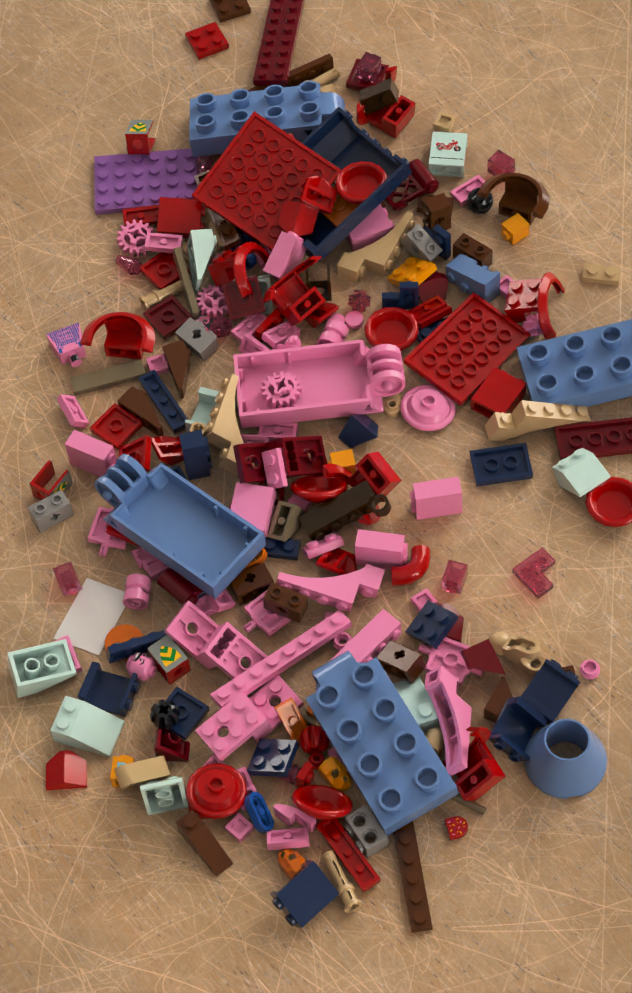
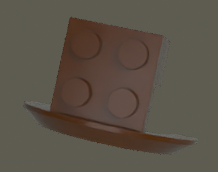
[477,173,549,225]

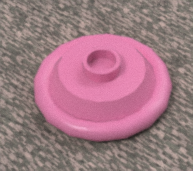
[400,385,456,431]

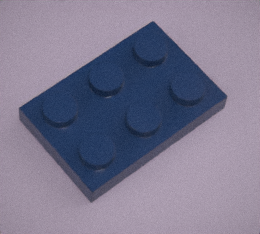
[470,442,533,487]

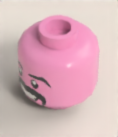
[126,652,157,681]

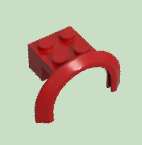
[356,66,416,138]
[207,242,269,298]
[263,256,326,326]
[504,272,565,340]
[80,312,155,360]
[322,451,402,525]
[442,727,506,801]

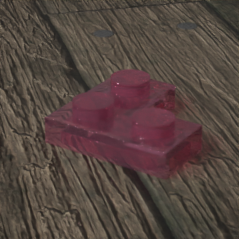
[512,547,555,599]

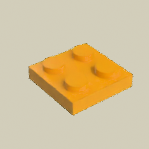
[387,256,437,286]

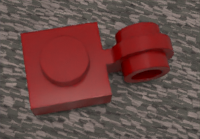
[296,753,325,788]

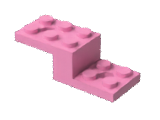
[164,600,268,679]
[195,675,304,761]

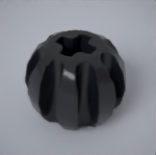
[467,187,493,214]
[150,699,180,730]

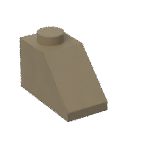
[267,501,305,542]

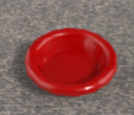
[335,161,388,204]
[364,307,419,351]
[290,475,347,503]
[585,477,632,527]
[185,763,247,819]
[291,785,353,820]

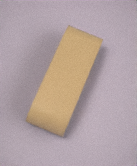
[114,756,171,789]

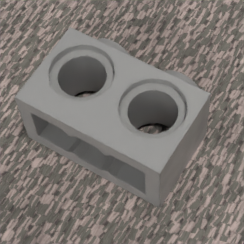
[344,805,389,858]

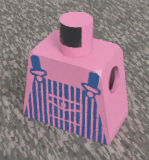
[46,323,86,367]

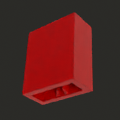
[157,197,206,238]
[471,367,527,419]

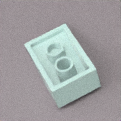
[187,229,217,295]
[7,639,76,698]
[393,676,439,733]
[50,696,125,757]
[140,776,188,815]

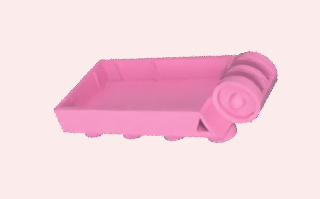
[233,340,406,429]

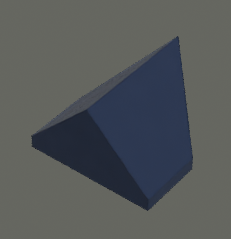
[338,414,379,449]

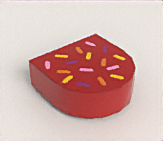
[445,816,468,840]

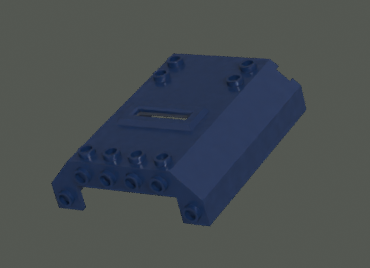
[298,107,412,262]

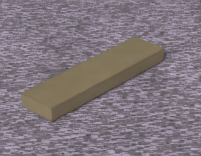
[173,247,200,320]
[70,359,146,396]

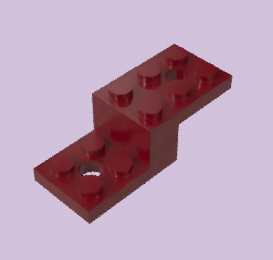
[233,436,327,484]

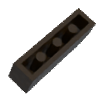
[299,480,391,541]

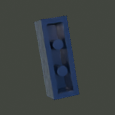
[179,430,213,481]

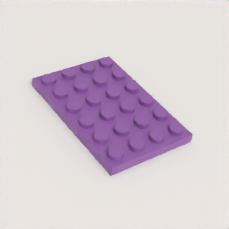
[94,148,199,215]

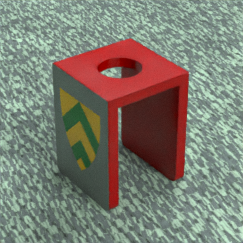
[125,120,156,155]
[29,460,73,500]
[148,635,191,685]

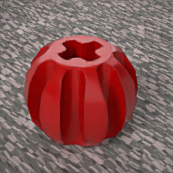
[299,725,329,755]

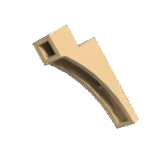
[337,211,416,283]
[204,373,244,476]
[485,400,591,442]

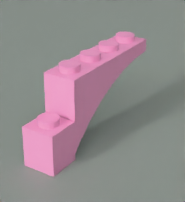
[276,564,385,612]
[424,665,472,776]

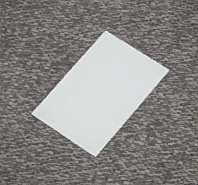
[54,578,125,655]

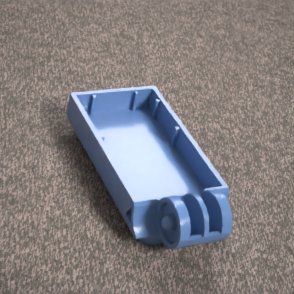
[189,81,345,157]
[516,319,632,407]
[94,454,266,599]
[305,651,458,836]

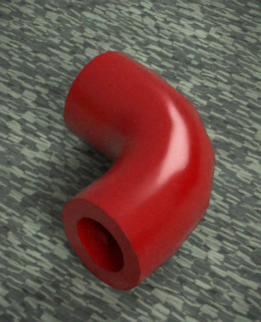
[391,545,431,586]

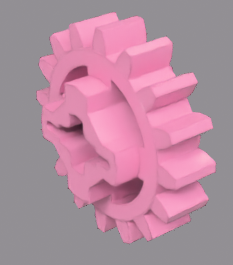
[117,219,154,257]
[196,284,229,319]
[261,371,302,408]

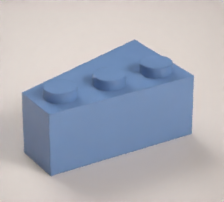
[446,254,500,303]

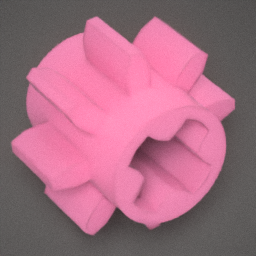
[522,314,542,337]

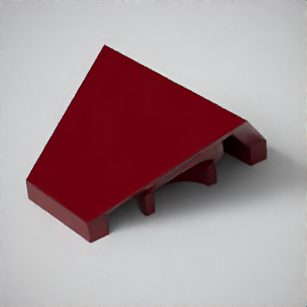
[460,639,506,675]
[154,727,190,762]

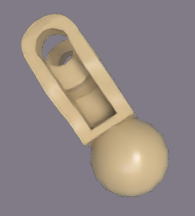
[489,631,545,675]

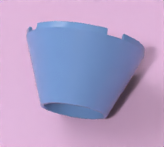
[524,719,607,799]

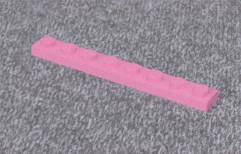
[210,610,352,709]

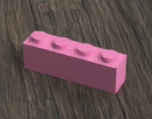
[331,609,401,663]

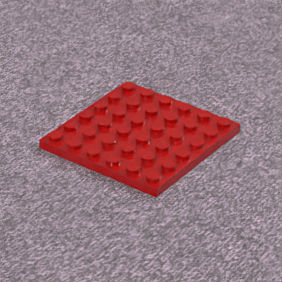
[192,111,342,251]

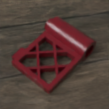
[385,159,439,211]
[157,569,203,605]

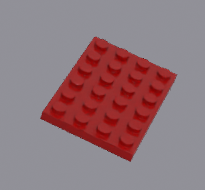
[403,292,531,406]

